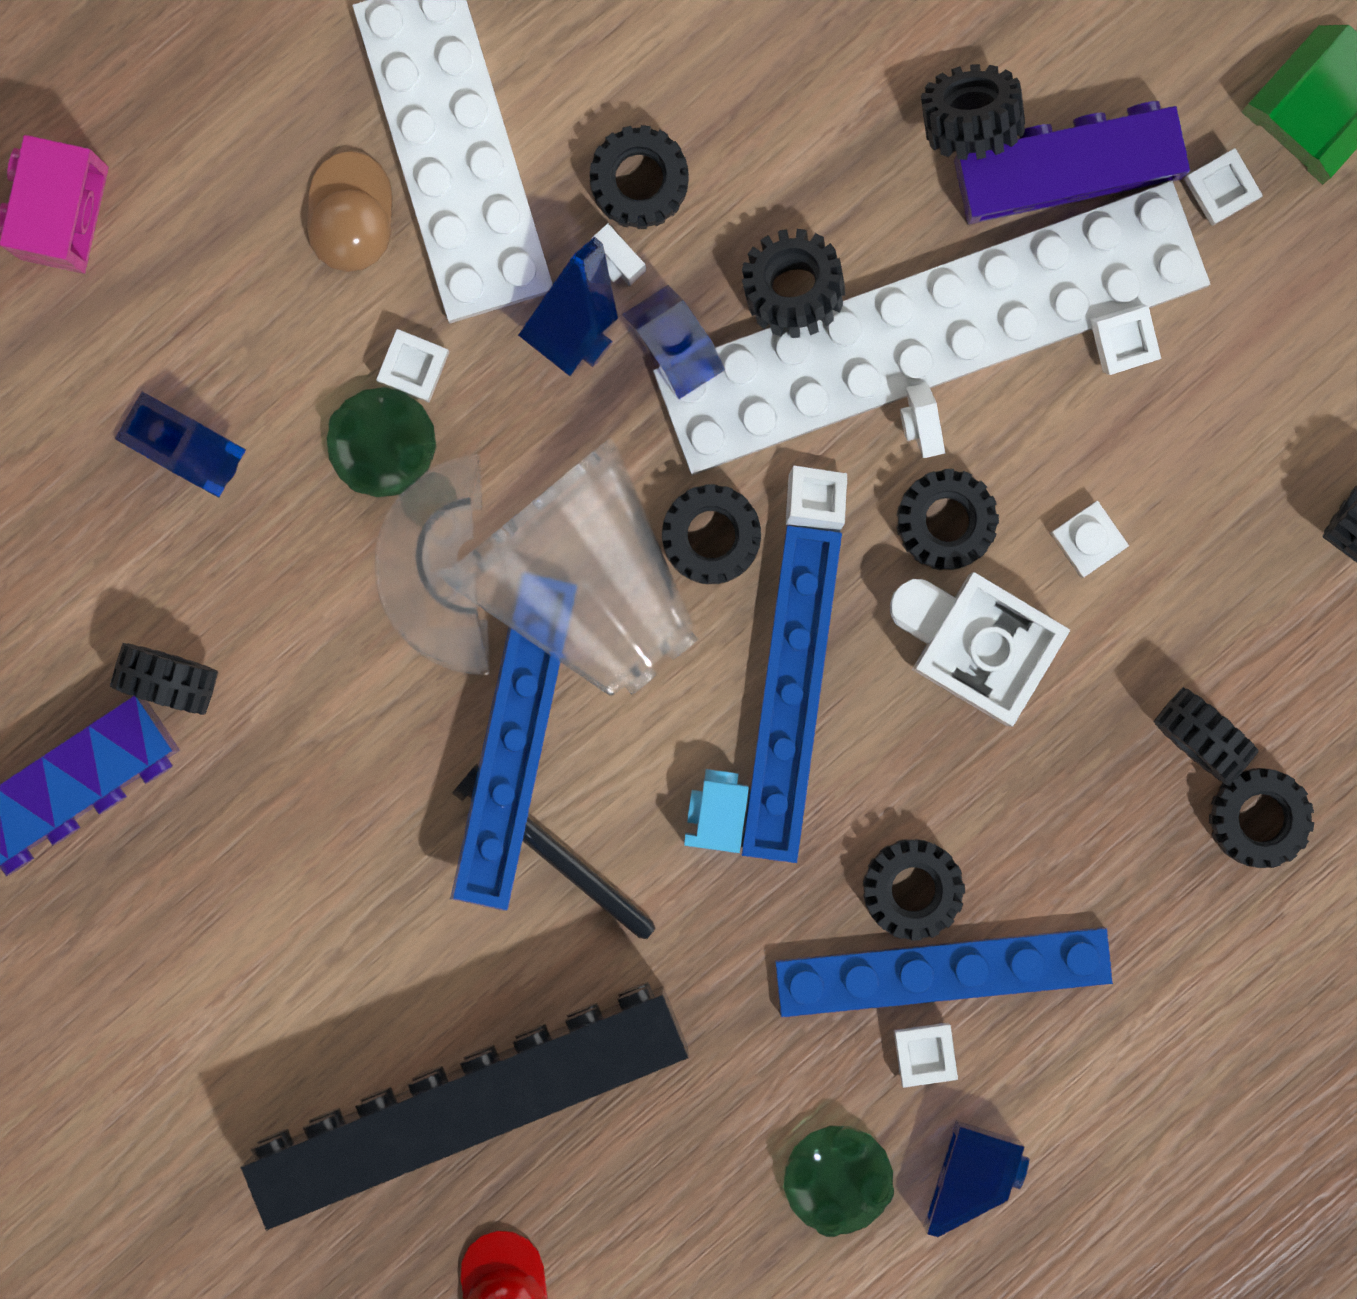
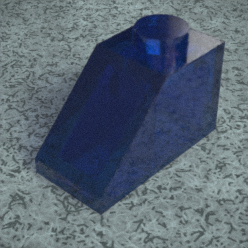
[518,237,618,376]
[622,285,725,400]
[115,391,246,498]
[923,1120,1030,1237]

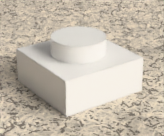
[1184,148,1263,226]
[591,224,646,286]
[1090,304,1161,375]
[376,329,450,403]
[900,382,945,458]
[785,466,847,532]
[1050,501,1129,578]
[893,1022,958,1088]

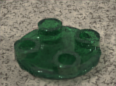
[326,387,437,498]
[784,1125,894,1237]

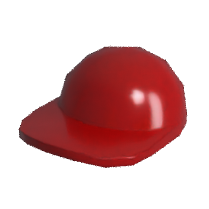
[461,1231,548,1299]

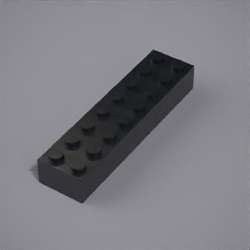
[240,982,689,1231]

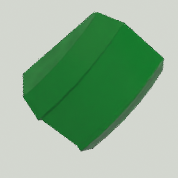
[1241,25,1357,185]

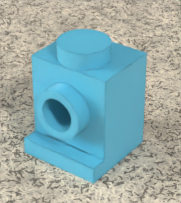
[684,769,749,853]

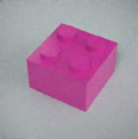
[0,135,109,274]

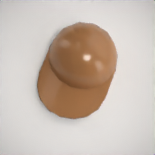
[308,151,393,272]

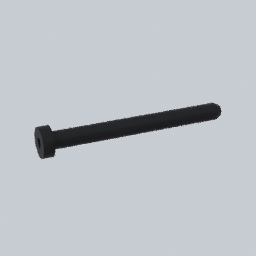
[452,763,656,940]

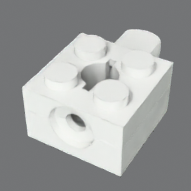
[890,572,1070,727]

